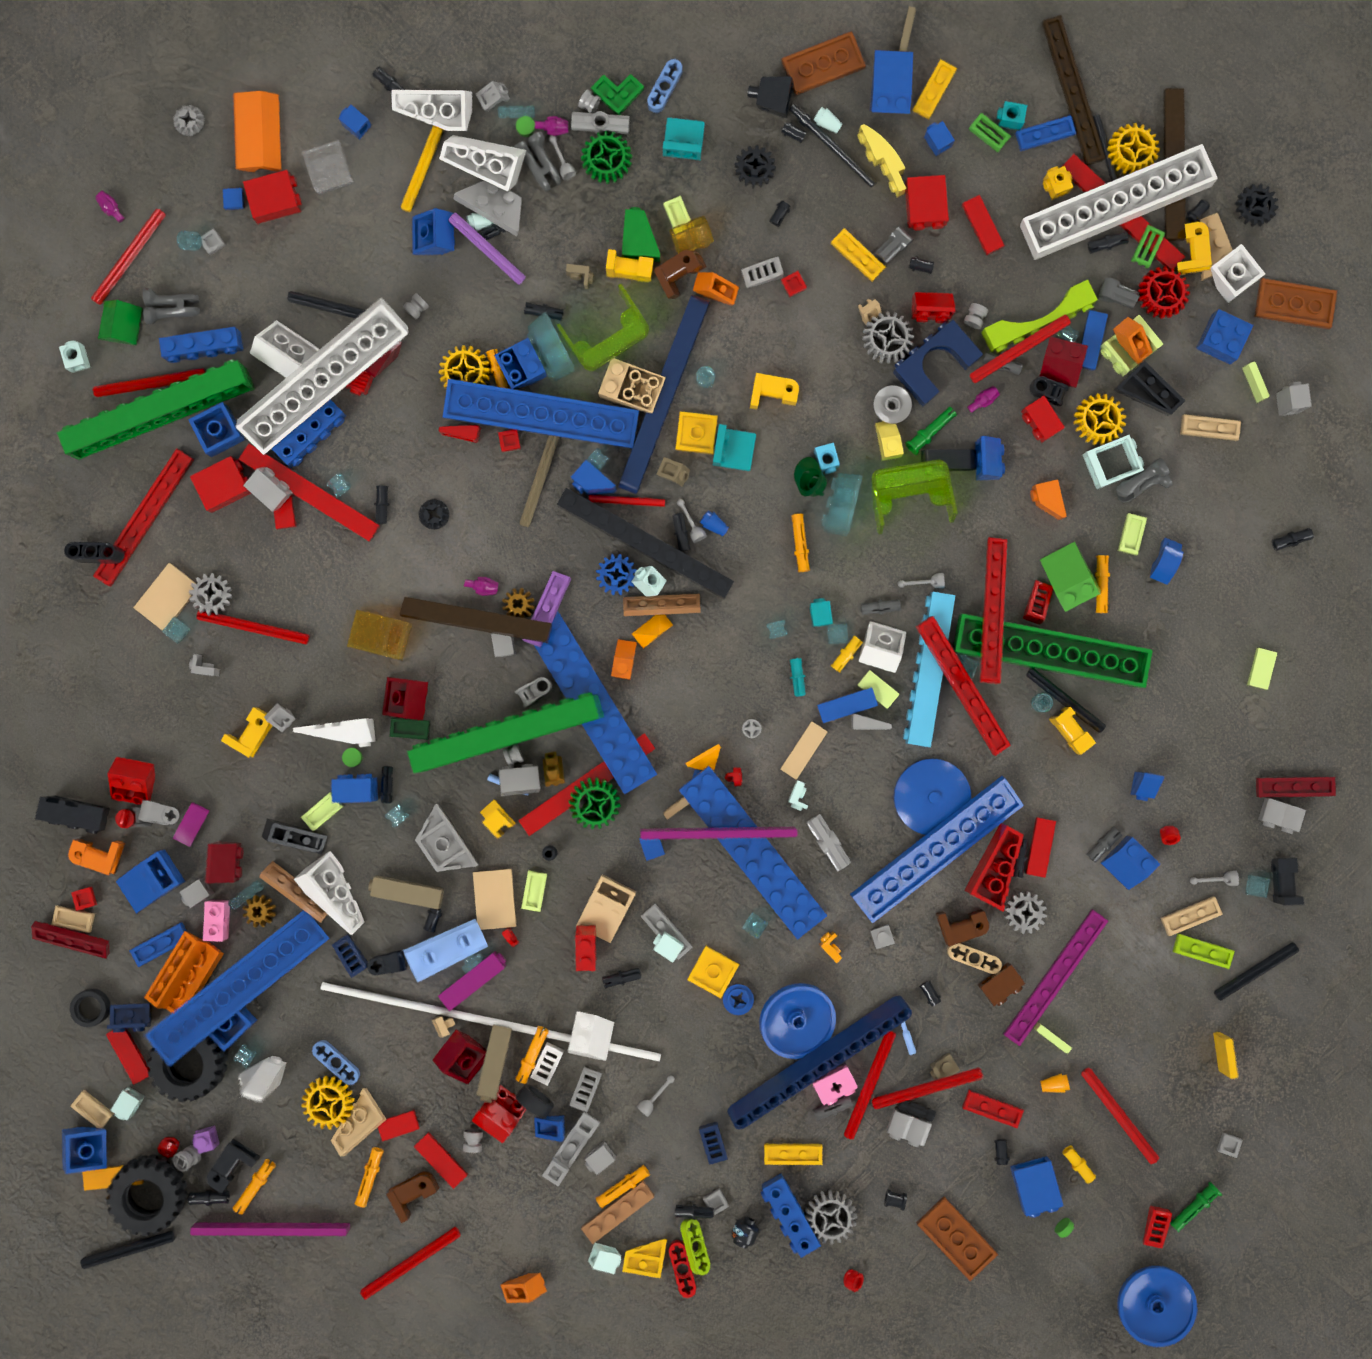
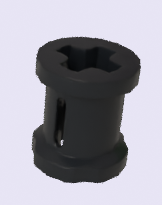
[884,1189,907,1211]

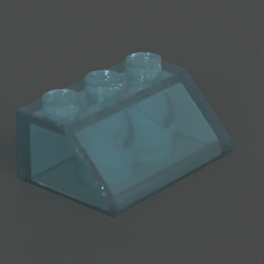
[526,312,575,381]
[821,473,863,537]

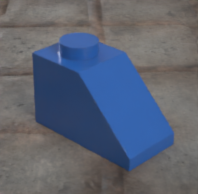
[1131,772,1164,801]

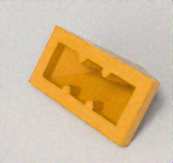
[632,614,673,649]
[686,744,721,771]

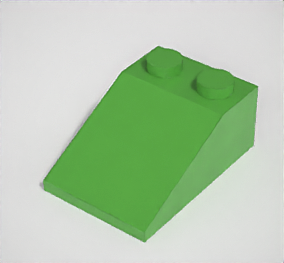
[1040,542,1102,612]

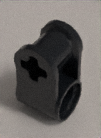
[1029,376,1069,406]
[367,950,407,975]

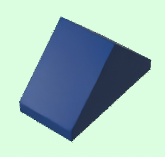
[534,1115,565,1142]

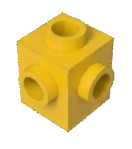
[1043,166,1073,200]

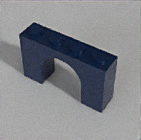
[893,320,983,407]

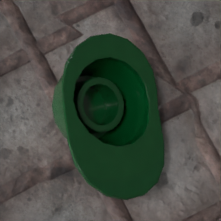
[794,457,827,497]

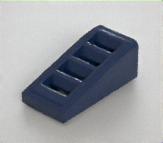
[332,934,368,978]
[699,1121,728,1165]

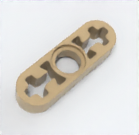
[947,943,1002,974]

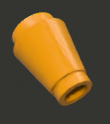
[1040,1073,1070,1093]

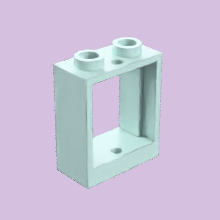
[1083,435,1144,489]

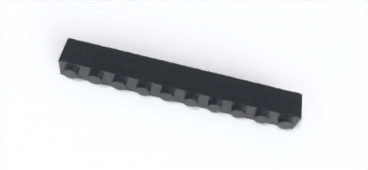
[557,488,734,599]

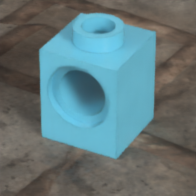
[814,443,840,474]

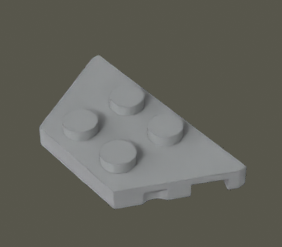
[454,181,522,236]
[415,803,479,872]

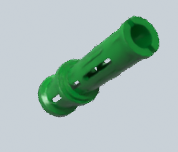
[905,407,957,455]
[1170,1181,1223,1232]

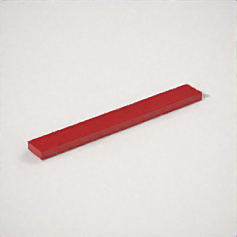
[1062,154,1185,271]
[239,444,380,542]
[93,448,194,587]
[980,537,1008,684]
[915,616,1011,756]
[518,733,655,836]

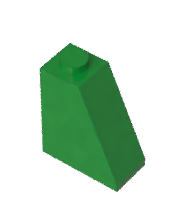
[622,207,660,262]

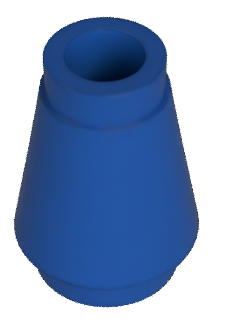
[700,510,729,537]

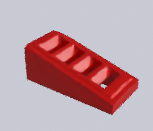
[438,425,481,443]
[1023,580,1053,624]
[1143,1206,1172,1249]

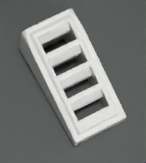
[530,1042,564,1086]

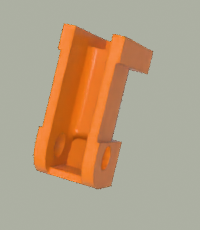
[68,839,125,875]

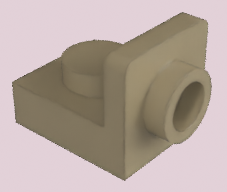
[566,264,594,289]
[656,457,690,487]
[930,1053,960,1080]

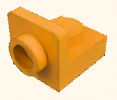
[819,931,842,963]

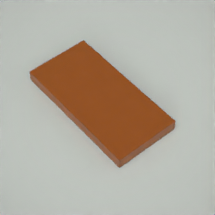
[781,31,866,96]
[1254,278,1337,329]
[916,1196,998,1281]

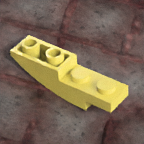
[858,124,906,197]

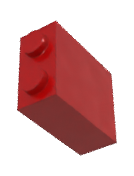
[243,170,302,224]
[905,175,949,230]
[190,456,251,513]

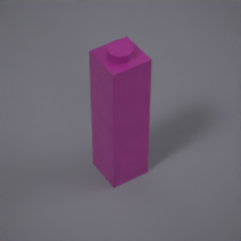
[438,951,506,1012]

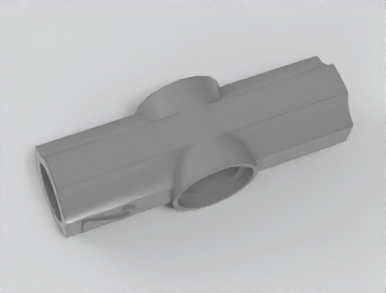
[571,111,630,135]
[806,814,851,871]

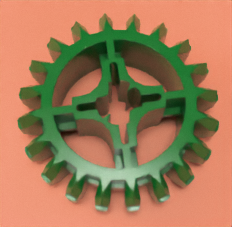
[581,131,632,184]
[568,777,621,829]

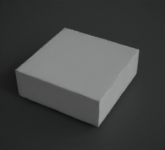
[198,228,226,256]
[1217,1132,1243,1158]
[703,1188,729,1215]

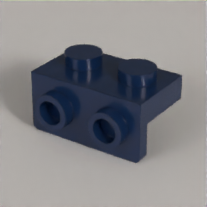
[107,1003,151,1033]

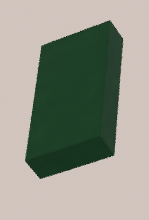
[389,718,430,740]

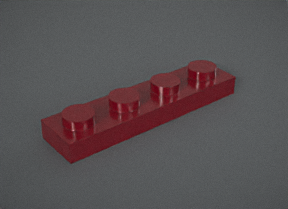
[1256,777,1336,797]
[31,921,110,959]

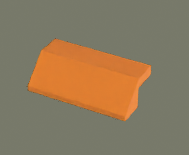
[233,91,281,173]
[144,931,224,1013]

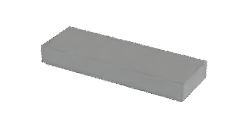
[641,903,693,960]

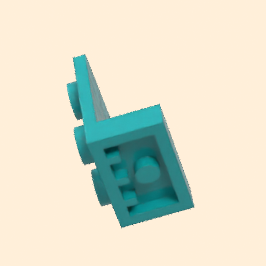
[663,118,705,160]
[713,424,756,471]

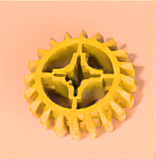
[1107,123,1160,175]
[439,345,491,389]
[1073,394,1126,446]
[301,1076,354,1129]

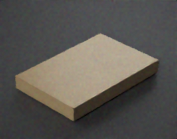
[133,563,197,632]
[473,869,517,930]

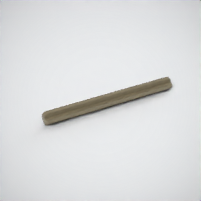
[520,435,559,527]

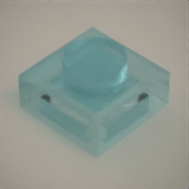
[162,617,191,644]
[827,624,848,644]
[1245,875,1270,898]
[742,912,768,939]
[461,954,483,973]

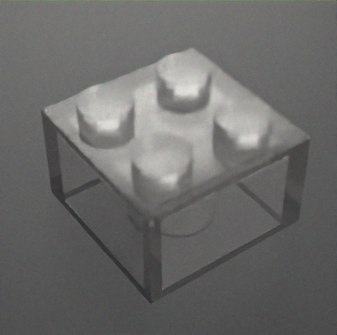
[302,140,354,195]

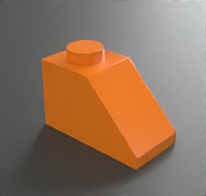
[693,272,739,305]
[1113,317,1153,364]
[1030,480,1067,520]
[611,639,637,680]
[501,1273,547,1303]

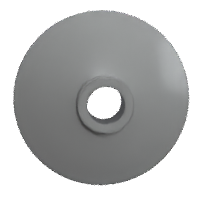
[873,385,912,424]

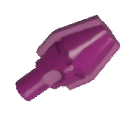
[534,116,568,136]
[95,191,125,223]
[967,386,1000,413]
[464,577,498,596]

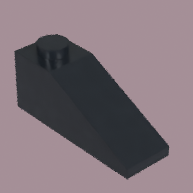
[261,818,327,854]

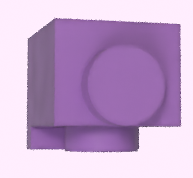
[193,1126,220,1154]

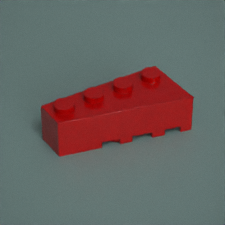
[964,823,1024,912]

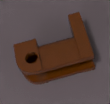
[653,250,707,299]
[936,909,989,947]
[386,1171,439,1223]

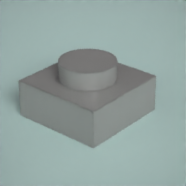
[870,924,895,949]

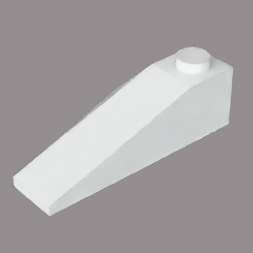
[392,90,472,131]
[293,718,376,747]
[294,851,364,935]
[238,1056,286,1101]

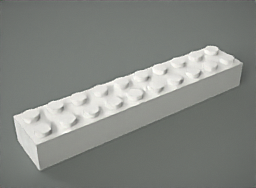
[1020,144,1218,260]
[236,298,408,455]

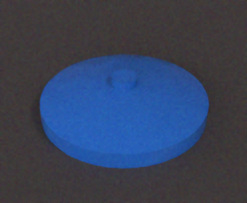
[894,759,971,835]
[759,983,836,1059]
[1117,1266,1197,1347]

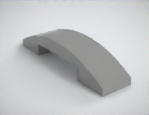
[542,1112,600,1186]

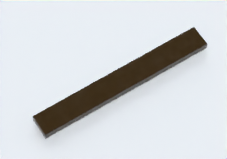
[1042,15,1106,166]
[1163,89,1186,241]
[399,597,552,643]

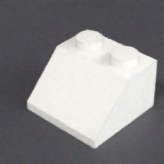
[1210,244,1265,303]
[859,621,906,673]
[568,1011,614,1061]

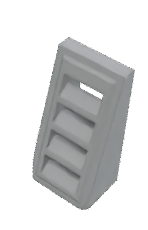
[741,257,784,288]
[851,714,892,730]
[570,1066,602,1112]

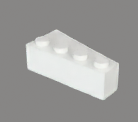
[439,135,526,191]

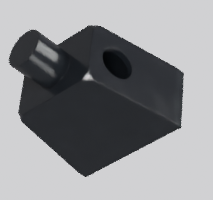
[747,76,794,118]

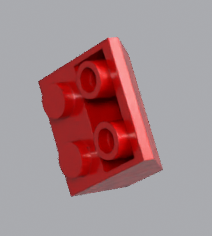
[911,292,955,323]
[107,757,155,805]
[471,1084,527,1143]

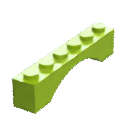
[981,280,1098,353]

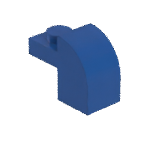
[1150,538,1184,585]

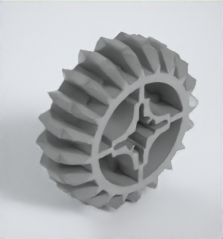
[862,311,914,364]
[805,1190,857,1244]

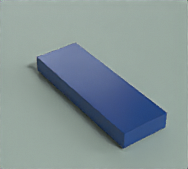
[1015,115,1076,151]
[1081,310,1108,371]
[817,687,878,723]
[129,922,187,967]

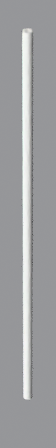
[321,982,661,1062]

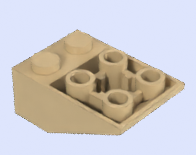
[598,358,666,414]
[576,874,636,943]

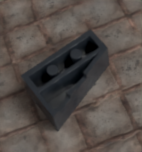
[1114,361,1186,416]
[35,795,110,834]

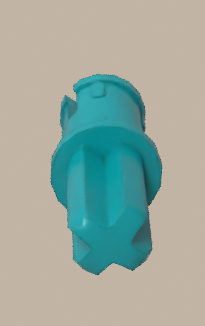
[790,658,806,697]

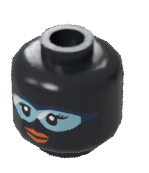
[731,1217,759,1248]

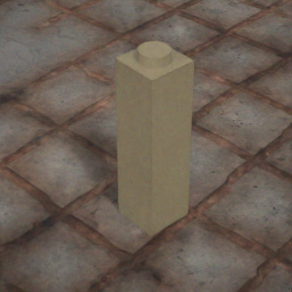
[368,876,444,909]
[476,1025,512,1103]

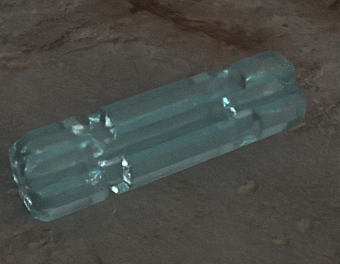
[498,106,535,118]
[228,881,263,910]

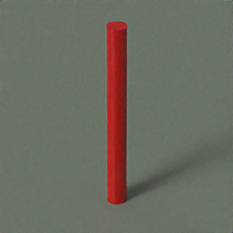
[589,495,665,507]

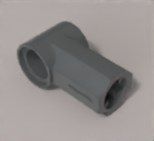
[875,226,914,265]
[1098,278,1140,309]

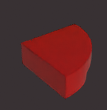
[501,927,519,947]

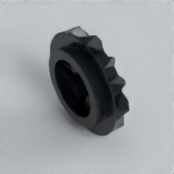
[418,499,449,530]

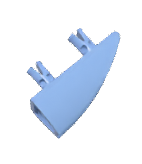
[403,919,488,982]

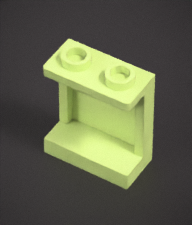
[1100,314,1163,376]

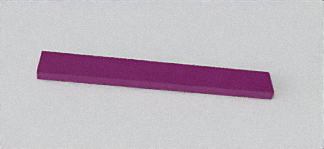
[640,827,797,839]
[1003,909,1108,1046]
[190,1222,350,1236]

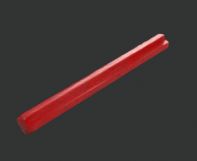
[91,208,166,305]
[969,315,1071,383]
[93,368,206,397]
[196,610,309,644]
[844,1031,896,1140]
[1081,1067,1159,1164]
[872,1068,983,1109]
[360,1227,461,1300]

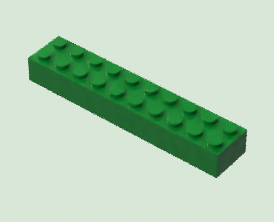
[57,360,255,460]
[953,614,1153,688]
[407,692,604,774]

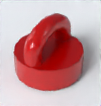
[724,767,742,787]
[115,809,136,828]
[1160,826,1181,845]
[157,1137,180,1158]
[843,1269,864,1292]

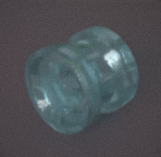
[177,230,202,251]
[696,366,715,388]
[587,448,610,471]
[327,473,351,497]
[766,620,788,639]
[1031,693,1053,712]
[384,804,409,828]
[233,1044,257,1069]

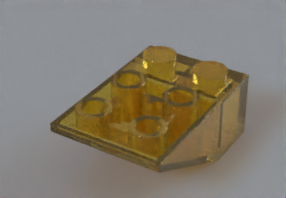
[347,610,412,661]

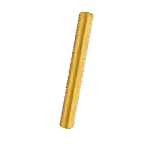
[401,125,444,212]

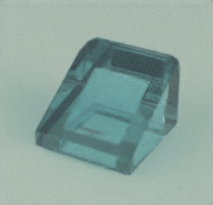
[1056,325,1079,342]
[957,654,979,680]

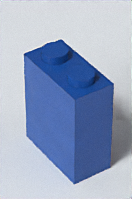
[1010,1156,1064,1217]

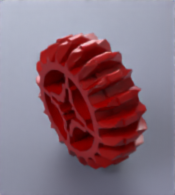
[1137,266,1190,319]

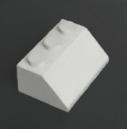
[250,320,320,378]

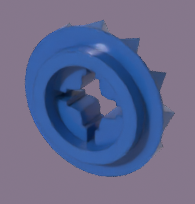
[723,984,754,1015]

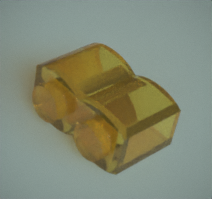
[669,216,714,253]

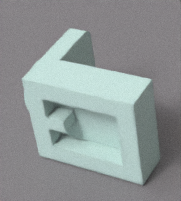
[788,780,808,811]

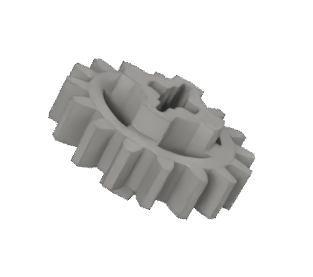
[189,573,232,616]
[1004,891,1047,934]

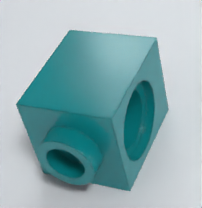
[996,101,1027,130]
[809,598,833,627]

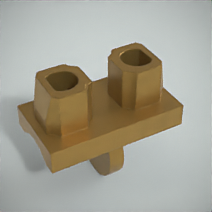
[543,751,565,787]

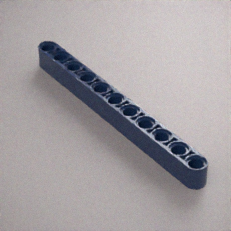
[619,294,710,494]
[727,996,912,1129]

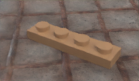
[623,594,701,616]
[259,861,328,923]
[581,1180,655,1244]

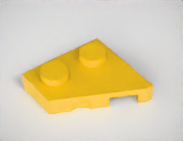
[622,1239,667,1278]

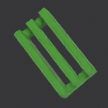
[969,113,1011,152]
[1131,225,1165,269]

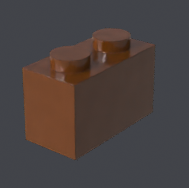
[978,962,1025,1006]

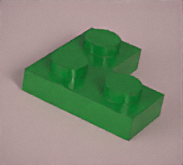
[591,74,644,115]

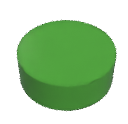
[516,116,535,137]
[342,748,363,767]
[1055,1218,1074,1238]

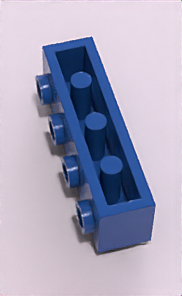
[159,327,243,363]
[271,399,346,468]
[760,1173,821,1258]

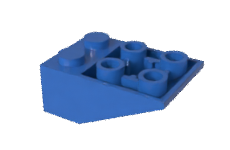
[116,850,185,914]

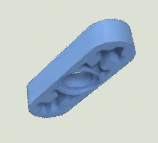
[647,59,682,113]
[312,1040,360,1085]

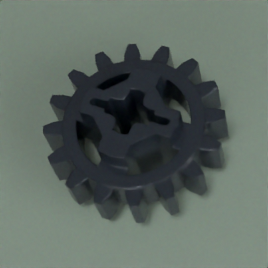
[734,145,776,189]
[1235,184,1279,227]

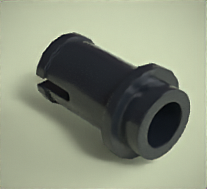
[781,122,807,143]
[1186,199,1210,223]
[769,201,791,227]
[909,256,934,274]
[542,845,558,861]
[423,908,442,933]
[919,980,941,1007]
[994,1139,1010,1165]

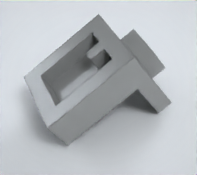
[476,81,510,111]
[189,654,220,677]
[264,703,295,732]

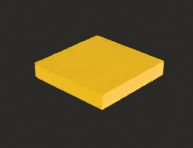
[675,411,718,454]
[687,946,739,998]
[1213,1032,1238,1079]

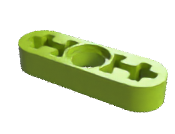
[680,1218,710,1275]

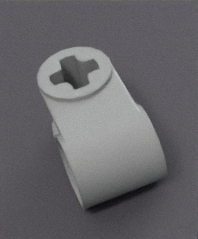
[515,677,553,708]
[138,800,179,825]

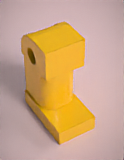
[1177,222,1212,274]
[606,249,654,282]
[750,373,799,409]
[221,707,272,758]
[1049,707,1096,755]
[480,799,516,838]

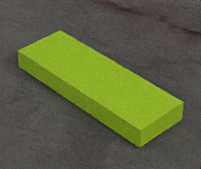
[1172,933,1235,969]

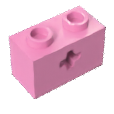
[203,900,230,941]
[813,1063,858,1105]

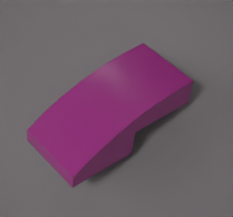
[172,802,209,847]

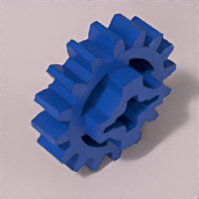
[596,554,637,596]

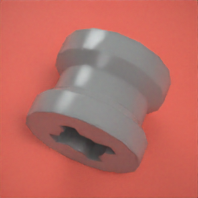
[578,90,601,113]
[742,719,761,738]
[503,744,524,766]

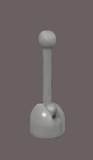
[549,136,576,180]
[677,499,707,543]
[898,573,945,588]
[1190,870,1239,886]
[637,1075,675,1117]

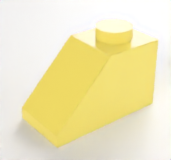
[875,422,904,461]

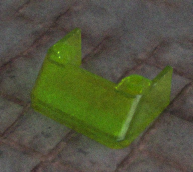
[556,284,649,371]
[871,460,958,535]

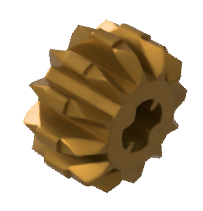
[502,588,535,618]
[243,895,276,928]

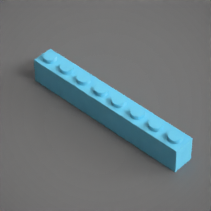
[903,592,956,747]

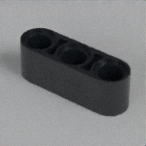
[921,449,976,471]
[64,542,125,564]

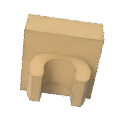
[858,299,882,325]
[432,1016,455,1038]

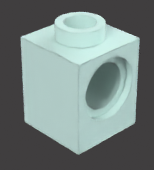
[59,341,90,373]
[631,566,667,597]
[653,931,684,962]
[111,1087,145,1120]
[588,1243,621,1274]

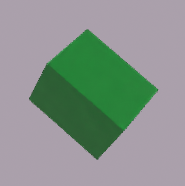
[98,300,143,346]

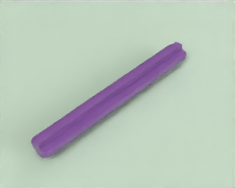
[449,213,526,285]

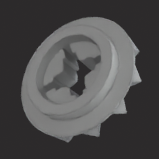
[173,105,204,136]

